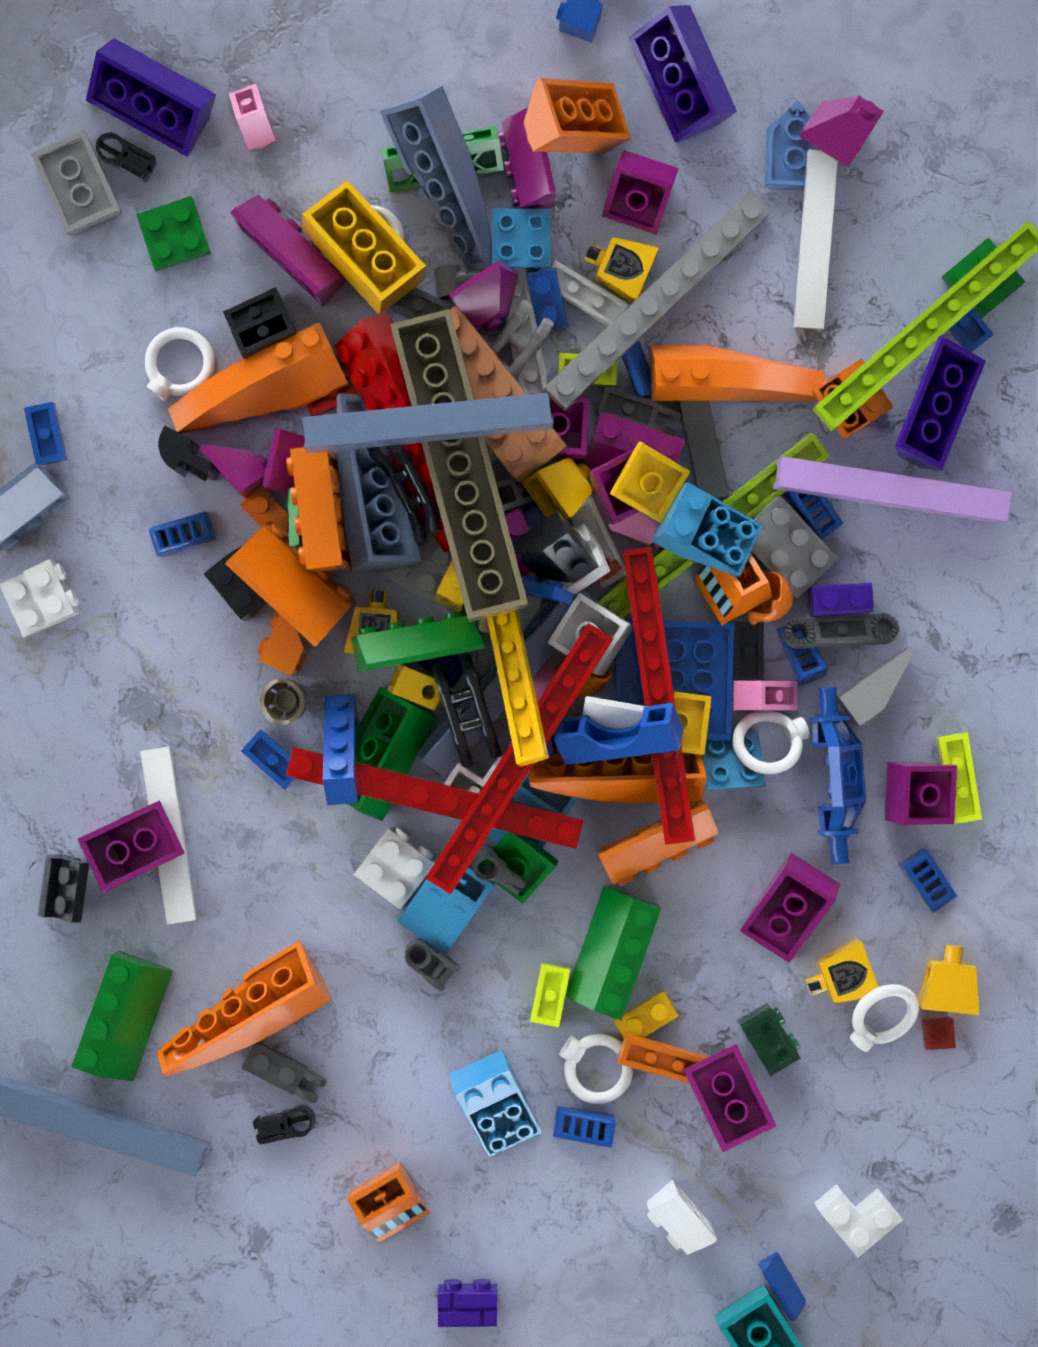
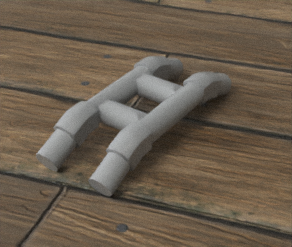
[490,300,554,378]

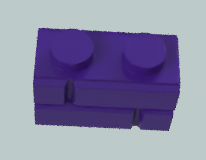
[808,583,874,617]
[437,1279,497,1327]

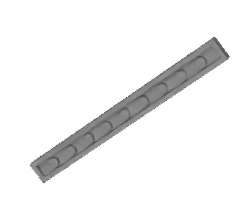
[544,192,771,411]

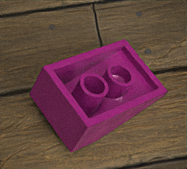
[77,800,185,893]
[740,853,841,963]
[684,1044,777,1152]

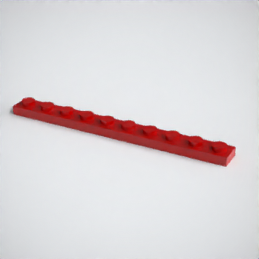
[622,546,695,845]
[425,623,613,895]
[286,746,584,849]

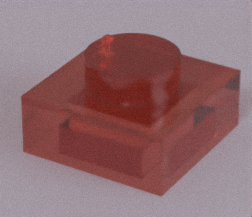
[595,558,623,586]
[922,1017,956,1050]

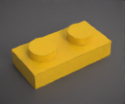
[613,990,679,1038]

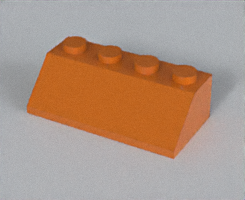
[524,78,631,153]
[596,801,719,886]

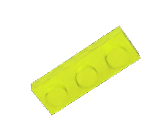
[937,732,982,824]

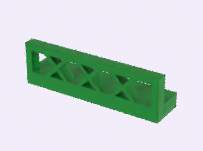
[381,126,504,193]

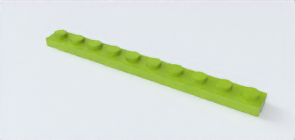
[812,220,1038,432]
[597,433,830,619]

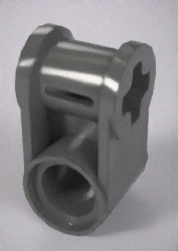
[405,938,461,991]

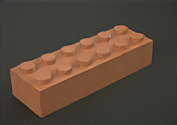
[450,305,567,483]

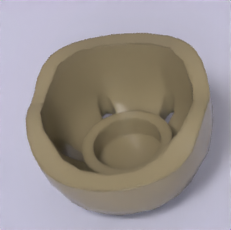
[260,678,307,725]

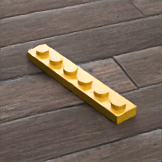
[487,610,549,767]

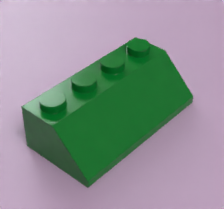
[351,611,485,672]
[348,687,437,821]
[565,886,661,1021]
[71,950,173,1081]

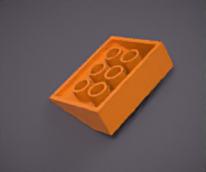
[287,447,352,571]
[225,520,355,647]

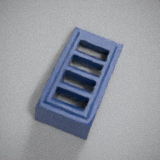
[784,491,843,540]
[148,511,216,557]
[776,625,828,686]
[899,848,957,913]
[553,1106,616,1148]

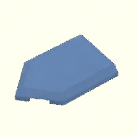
[765,100,819,190]

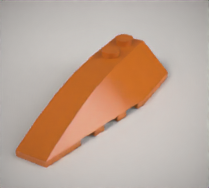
[167,322,349,434]
[649,345,825,401]
[528,752,707,803]
[157,940,331,1077]

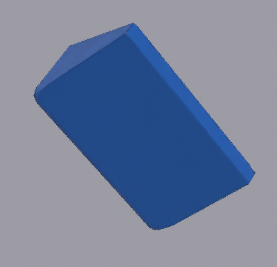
[621,340,651,399]
[759,1252,806,1322]

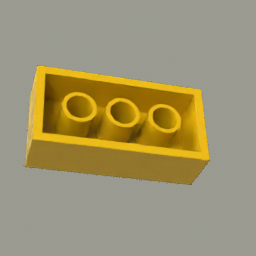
[302,180,426,314]

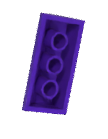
[629,5,737,143]
[85,38,216,157]
[895,336,986,470]

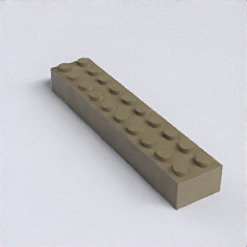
[390,309,528,623]

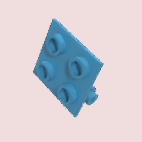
[492,208,551,272]
[703,732,766,791]

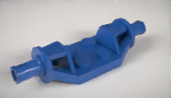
[809,687,866,864]

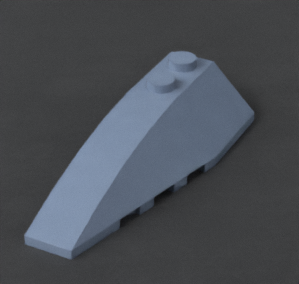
[380,86,492,271]
[337,394,421,573]

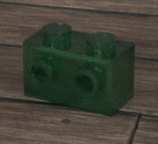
[737,1003,801,1076]

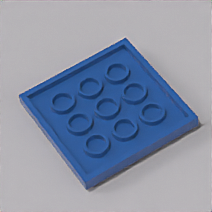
[614,620,735,740]

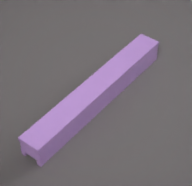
[773,456,1012,523]

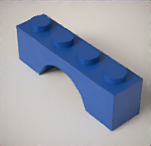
[556,0,603,43]
[323,694,359,805]
[554,703,684,765]

